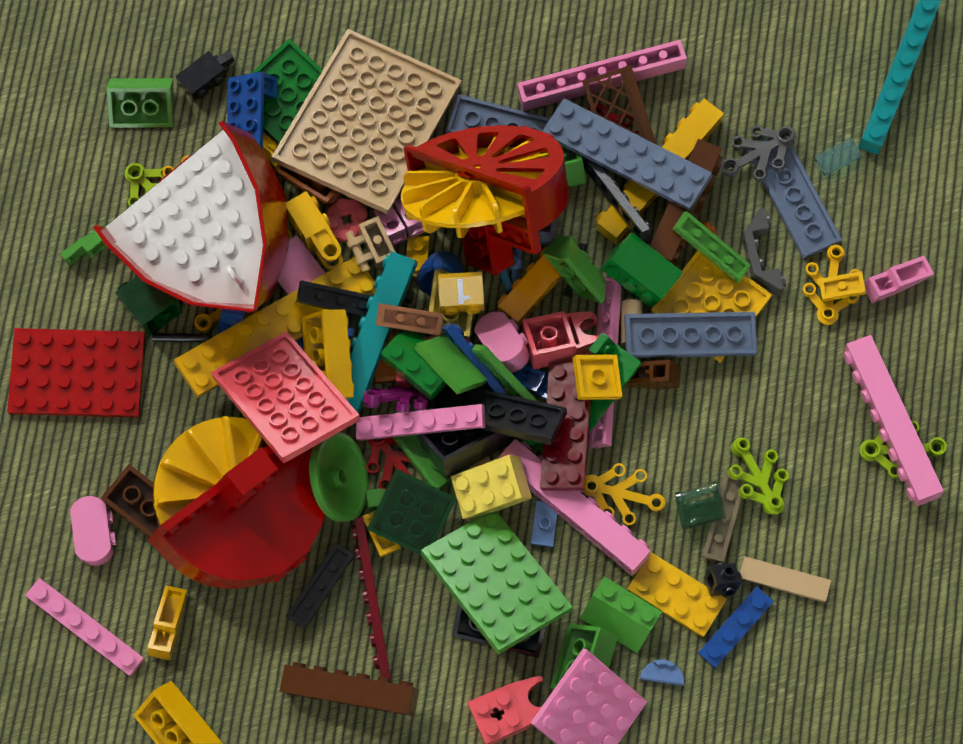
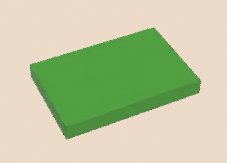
[414,335,488,395]

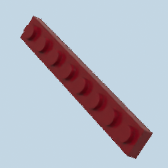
[351,517,392,683]

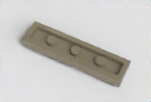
[702,473,746,563]

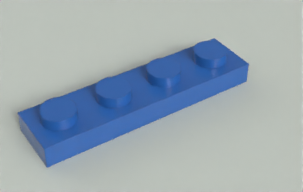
[441,323,506,394]
[698,587,774,669]

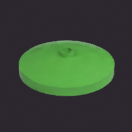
[309,432,369,522]

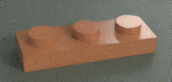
[376,303,443,335]

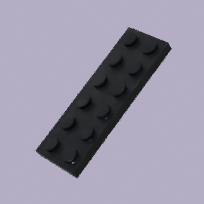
[428,384,567,445]

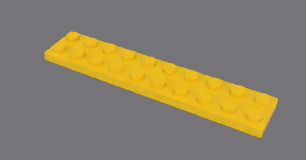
[173,257,377,398]

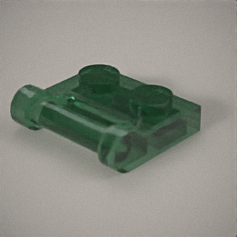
[675,480,726,530]

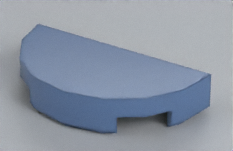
[639,659,684,686]

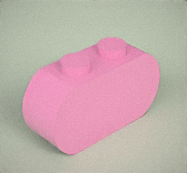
[474,311,530,373]
[70,496,117,566]

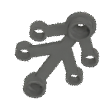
[721,125,797,182]

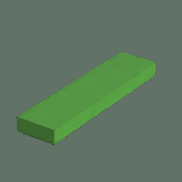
[673,211,751,283]
[471,344,537,401]

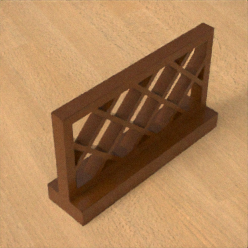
[582,65,657,145]

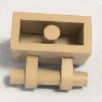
[345,216,396,273]

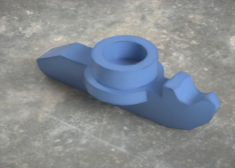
[509,248,523,283]

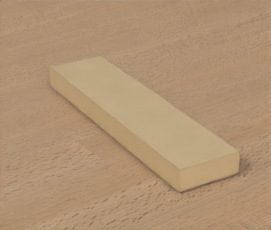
[740,556,831,603]

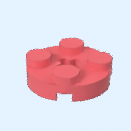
[326,198,368,242]

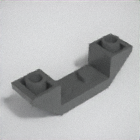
[742,208,786,296]

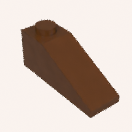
[625,360,681,389]

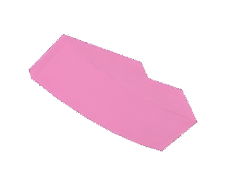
[864,256,934,303]

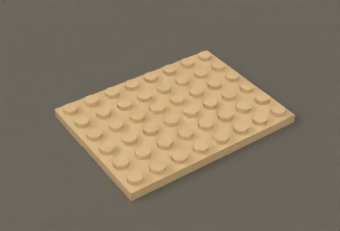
[271,29,462,215]

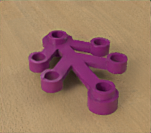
[363,386,430,412]

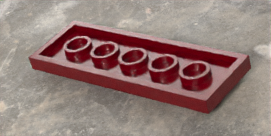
[540,363,592,491]

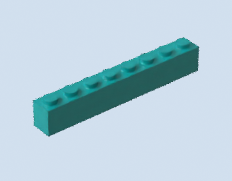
[858,0,941,155]
[346,251,418,426]

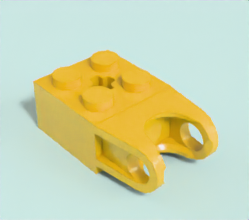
[286,191,343,271]

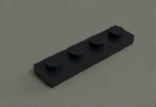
[296,280,374,317]
[286,543,355,630]

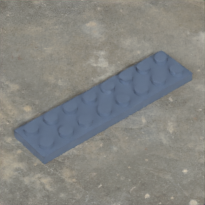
[542,98,712,211]

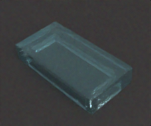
[814,138,862,176]

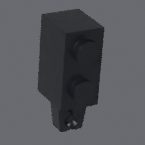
[176,51,235,102]

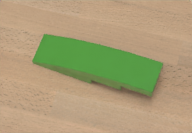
[60,224,109,266]

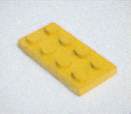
[627,552,727,638]

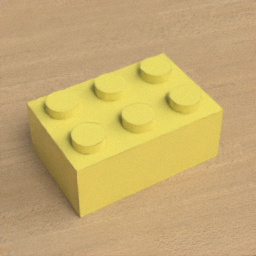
[451,455,532,520]

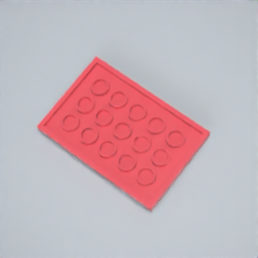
[211,331,360,463]

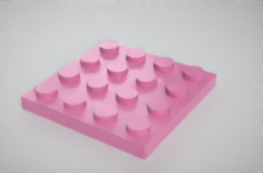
[531,648,647,744]

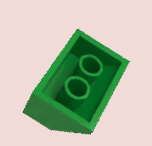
[600,233,683,308]
[381,330,447,401]

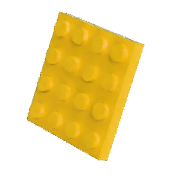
[651,251,772,363]

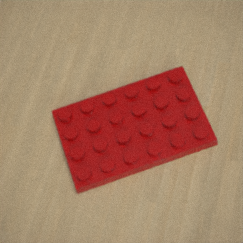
[7,328,146,418]

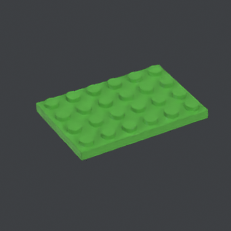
[421,511,573,655]

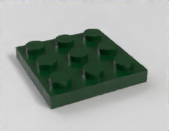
[367,468,457,556]

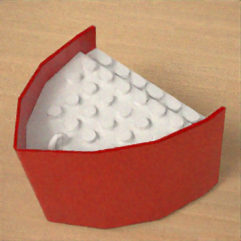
[93,121,289,312]

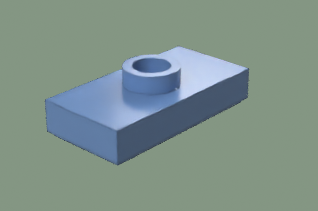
[531,500,557,548]

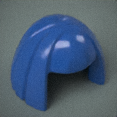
[416,251,464,296]

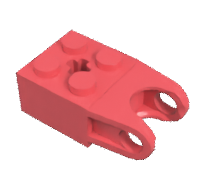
[522,311,599,370]
[467,676,543,744]

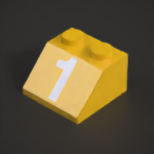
[438,272,484,315]

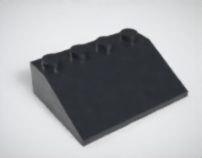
[415,385,521,479]

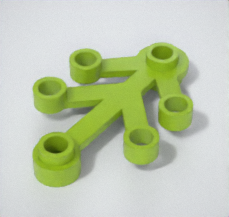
[125,163,171,207]
[859,421,947,479]
[727,437,789,515]

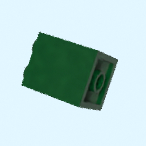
[115,275,183,338]

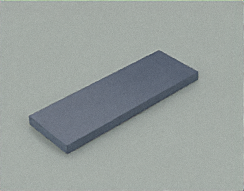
[446,94,573,161]
[746,136,843,260]
[624,312,758,358]

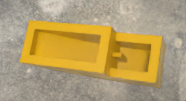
[148,585,187,660]

